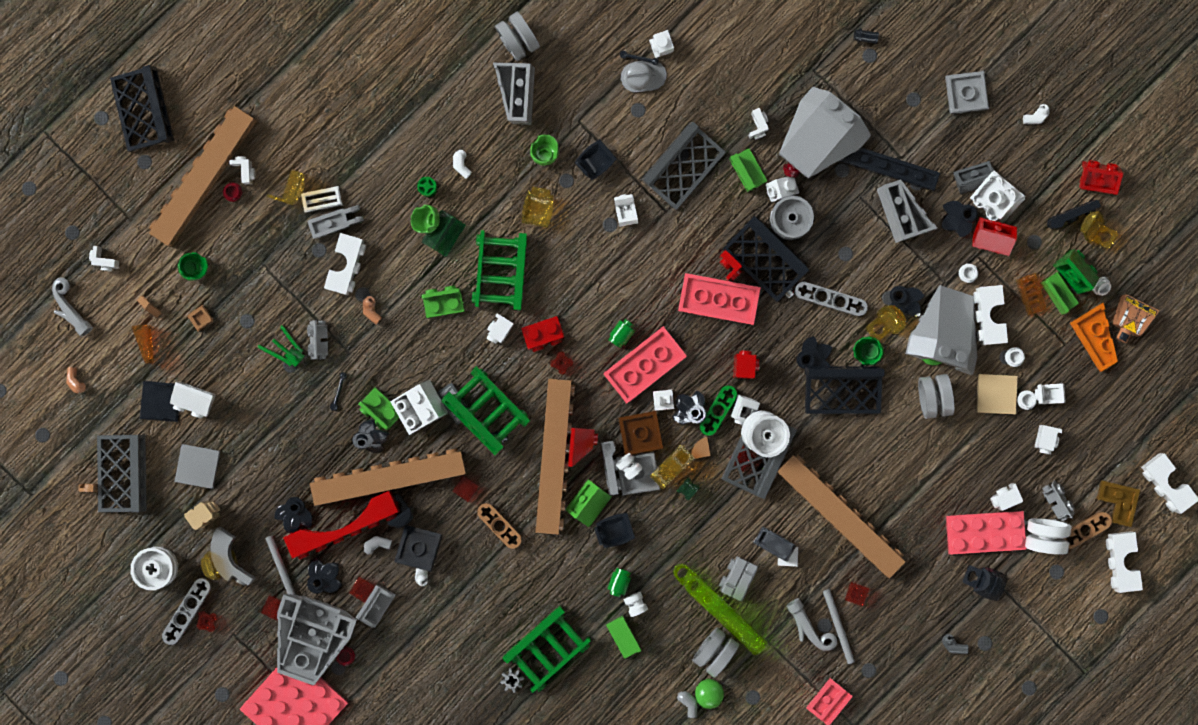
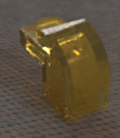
[650,444,695,489]

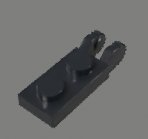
[1047,200,1101,229]

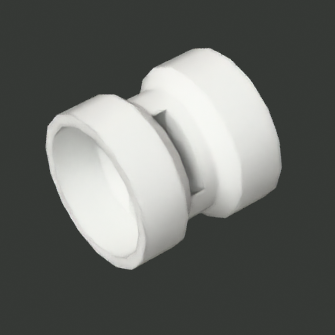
[616,453,643,480]
[623,592,648,617]

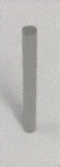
[265,536,296,595]
[823,589,855,664]

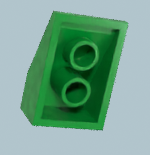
[1053,249,1099,294]

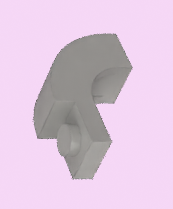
[211,527,256,586]

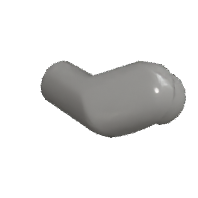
[364,536,392,554]
[677,691,697,718]

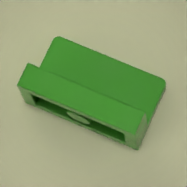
[729,149,767,193]
[1040,272,1079,315]
[565,479,611,527]
[606,615,641,659]

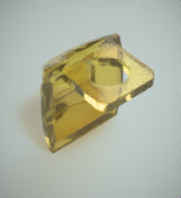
[267,170,305,205]
[522,187,553,228]
[1081,211,1118,249]
[866,305,906,341]
[201,550,238,580]

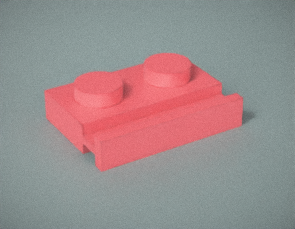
[806,678,853,725]

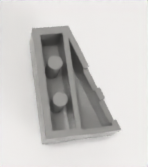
[493,62,535,125]
[877,180,937,243]

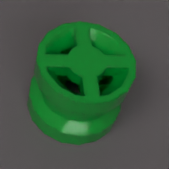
[417,177,438,197]

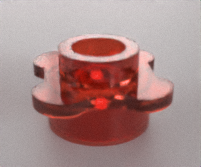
[550,352,573,374]
[196,611,217,632]

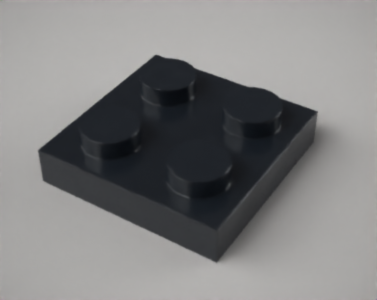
[394,525,443,572]

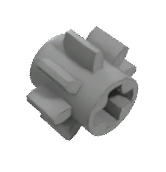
[500,668,524,693]

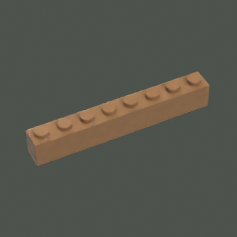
[149,106,257,248]
[536,379,575,535]
[310,448,467,506]
[777,455,905,579]

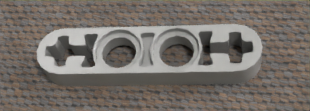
[794,282,868,316]
[162,578,212,645]

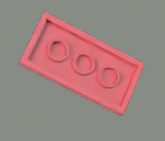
[678,273,761,325]
[603,326,687,404]
[946,511,1026,554]

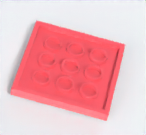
[240,668,349,725]

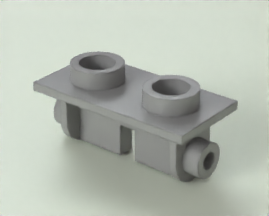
[307,320,328,360]
[1042,480,1075,521]

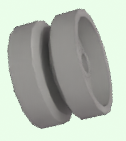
[495,11,540,62]
[769,196,814,240]
[918,374,954,419]
[692,627,739,678]

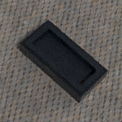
[754,527,797,562]

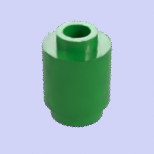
[608,319,635,348]
[607,568,631,597]

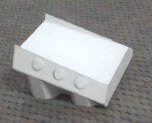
[970,171,1025,223]

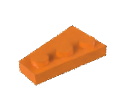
[1070,303,1118,372]

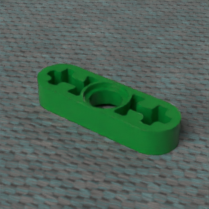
[700,386,737,436]

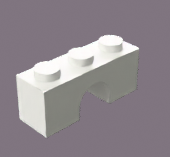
[324,233,366,296]
[974,285,1008,345]
[1141,453,1198,514]
[1106,531,1143,593]

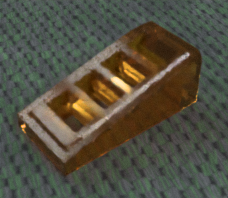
[1015,273,1046,316]
[132,325,154,364]

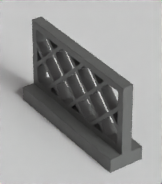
[641,122,726,210]
[721,409,797,499]
[97,435,147,512]

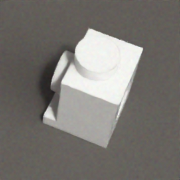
[649,30,674,58]
[487,313,514,344]
[731,394,760,425]
[1035,425,1062,455]
[990,483,1023,511]

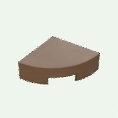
[137,295,161,318]
[691,437,710,459]
[78,484,98,492]

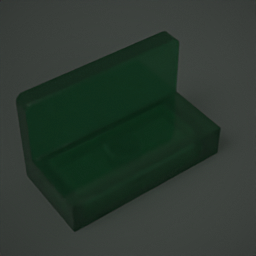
[422,210,466,257]

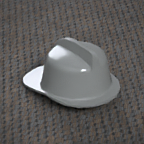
[621,61,667,92]

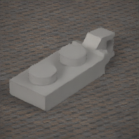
[601,441,621,495]

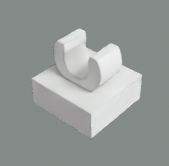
[653,390,674,411]

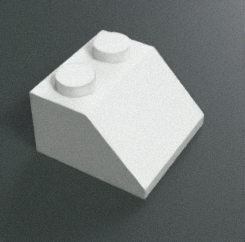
[170,381,216,419]

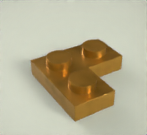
[1097,481,1140,527]

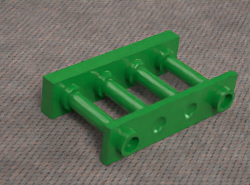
[472,230,527,311]
[441,366,530,455]
[502,605,591,693]

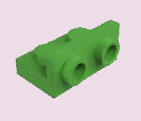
[422,286,465,318]
[358,387,399,430]

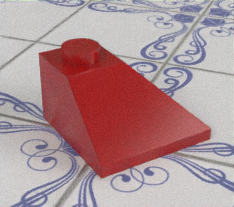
[568,428,598,467]

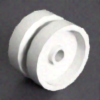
[741,410,790,457]
[1025,518,1072,554]
[131,546,178,590]

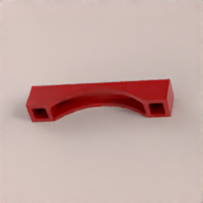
[283,490,400,560]

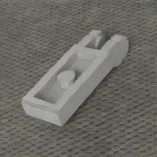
[307,205,364,239]

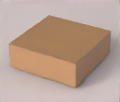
[187,305,214,332]

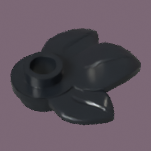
[942,201,978,238]
[890,286,924,322]
[796,336,832,369]
[672,391,707,425]
[352,419,390,453]
[274,497,312,534]
[307,558,342,594]

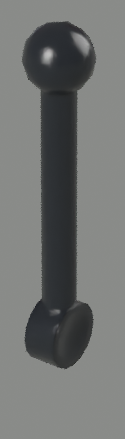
[620,51,659,65]
[330,372,347,411]

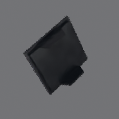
[140,381,179,422]

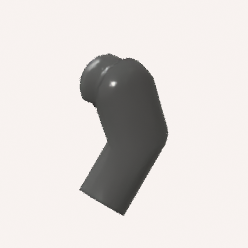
[942,634,968,654]

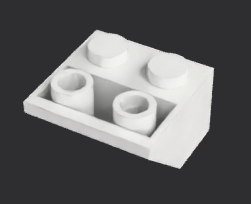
[390,380,448,435]

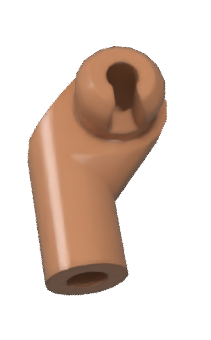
[363,296,382,325]
[66,367,86,394]

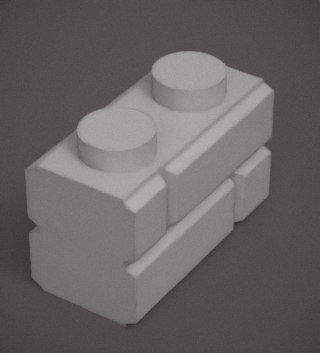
[719,556,758,602]

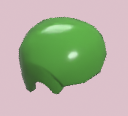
[530,135,559,166]
[411,204,440,234]
[695,679,724,710]

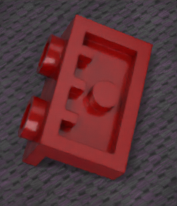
[1079,160,1123,195]
[719,250,742,281]
[521,316,565,352]

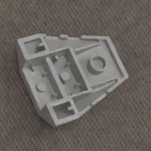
[779,87,871,178]
[905,285,977,375]
[277,594,357,685]

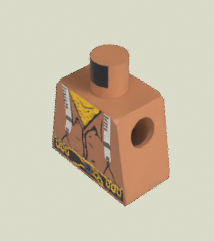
[1113,294,1159,343]

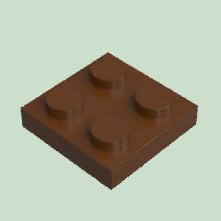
[618,411,663,455]

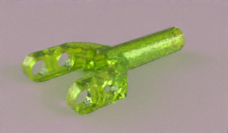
[673,563,767,655]

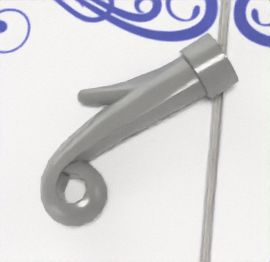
[52,277,93,337]
[786,598,837,651]

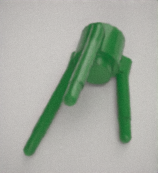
[257,325,305,367]

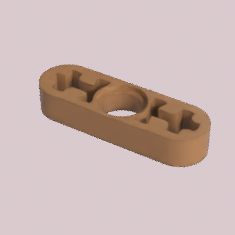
[478,503,522,549]
[1063,512,1112,549]

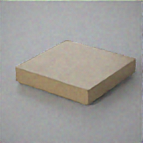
[976,374,1017,414]

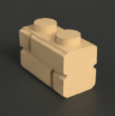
[184,501,220,530]

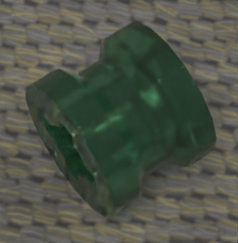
[676,477,700,501]

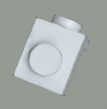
[748,108,769,140]
[230,156,255,185]
[766,177,799,202]
[614,194,638,227]
[89,246,120,271]
[1035,384,1066,404]

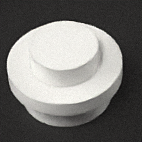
[959,264,978,283]
[1092,277,1111,296]
[1005,348,1025,367]
[1017,391,1037,410]

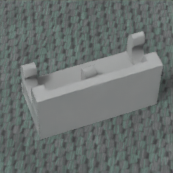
[356,584,396,628]

